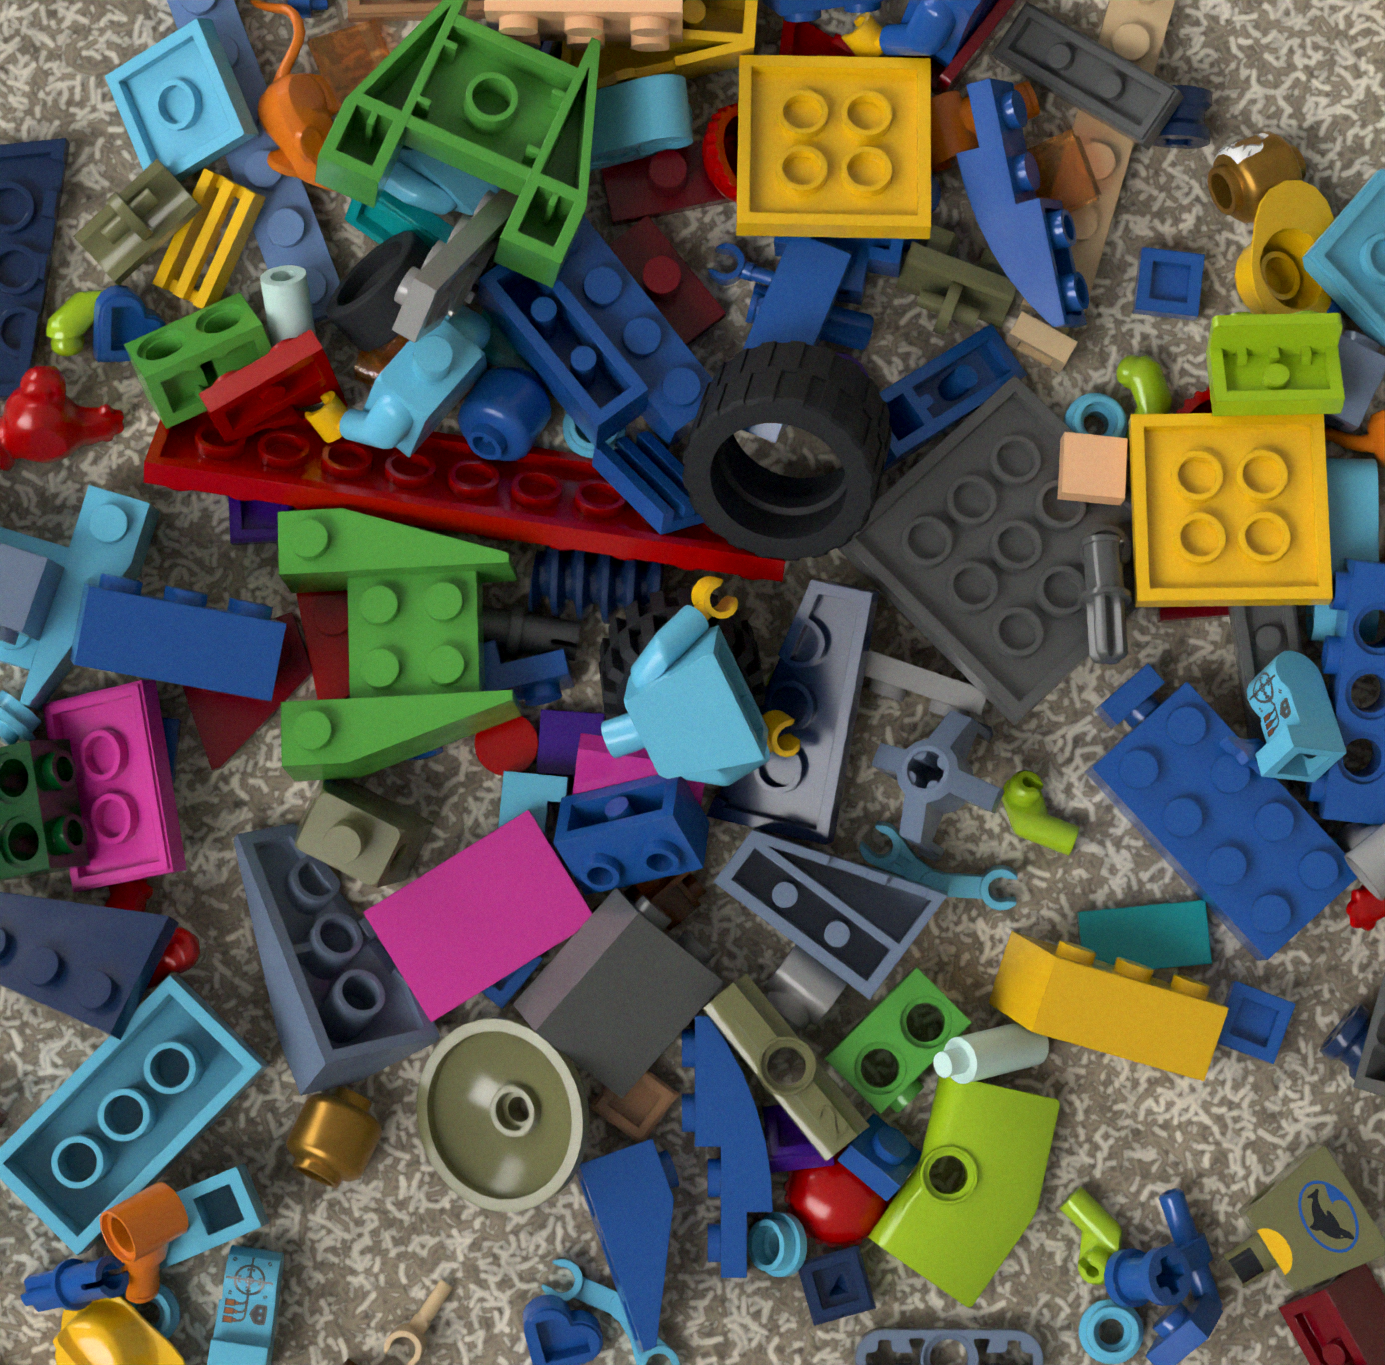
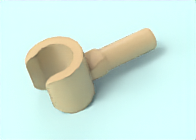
[384,1279,453,1365]

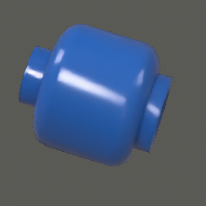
[457,367,552,461]

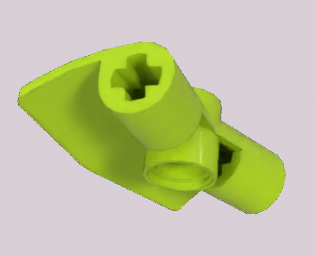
[868,1076,1060,1308]

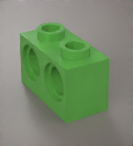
[124,292,271,429]
[823,967,972,1114]

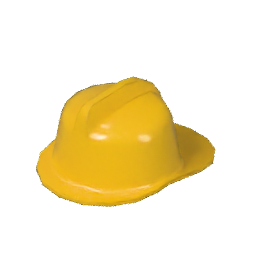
[1234,180,1334,314]
[53,1296,186,1365]

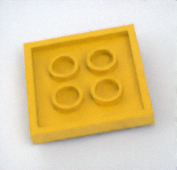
[736,55,931,239]
[1128,413,1333,607]

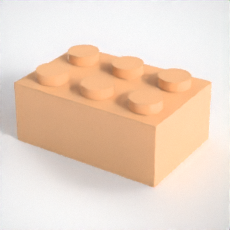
[484,0,683,52]

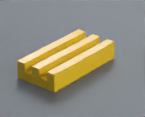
[152,168,266,309]

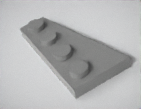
[392,189,519,343]

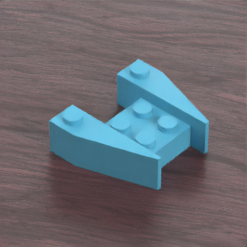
[0,485,160,711]

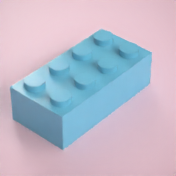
[0,975,270,1256]

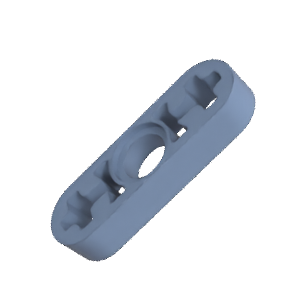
[854,1327,1043,1365]

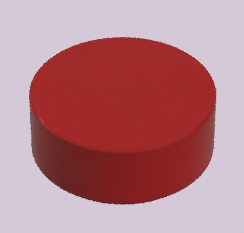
[474,716,539,776]

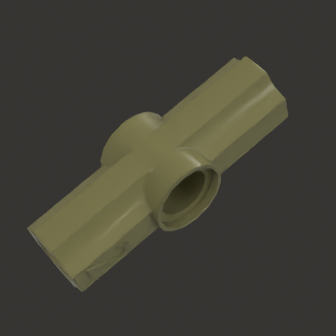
[703,973,870,1162]

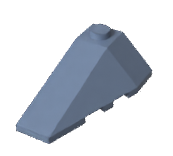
[233,823,440,1096]

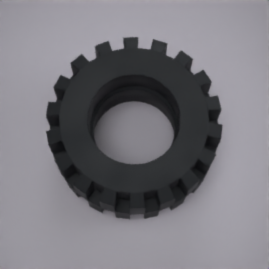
[598,588,765,720]

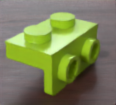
[1206,310,1345,416]

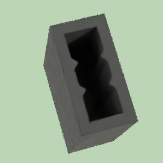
[513,888,725,1099]

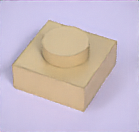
[1005,311,1078,373]

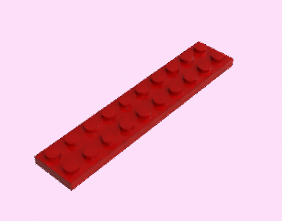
[143,410,786,582]

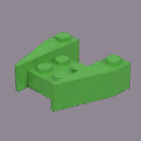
[315,0,601,288]
[278,508,522,781]

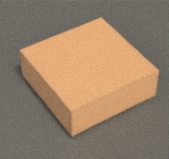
[1057,432,1128,506]

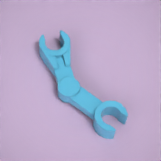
[859,821,1018,911]
[542,1258,680,1365]

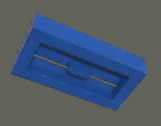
[592,431,705,535]

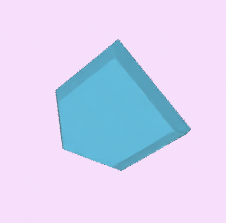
[1302,169,1385,347]

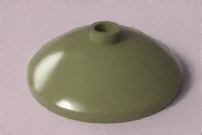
[416,1017,590,1212]

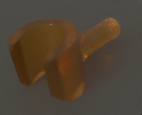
[354,335,409,386]

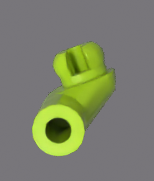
[46,290,104,357]
[1116,354,1172,443]
[1002,770,1080,856]
[1058,1186,1122,1285]

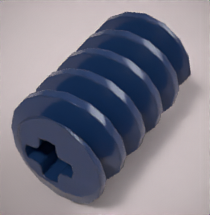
[528,546,664,625]

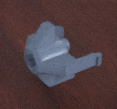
[872,710,1004,861]

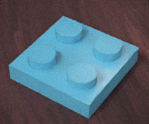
[105,18,259,182]

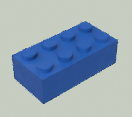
[1085,681,1357,961]

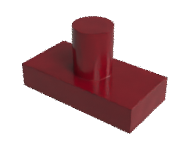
[601,140,732,226]
[608,215,726,346]

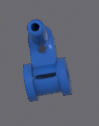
[1104,1188,1223,1308]

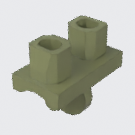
[73,159,202,285]
[895,225,1017,336]

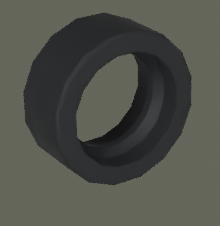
[326,231,431,351]

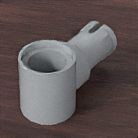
[1337,822,1385,901]
[734,944,848,1067]

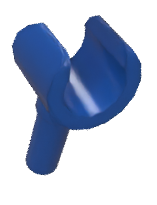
[708,243,775,286]

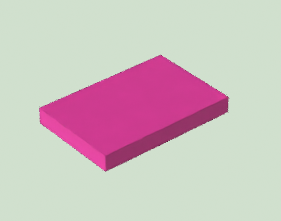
[42,680,187,893]
[363,809,593,1022]

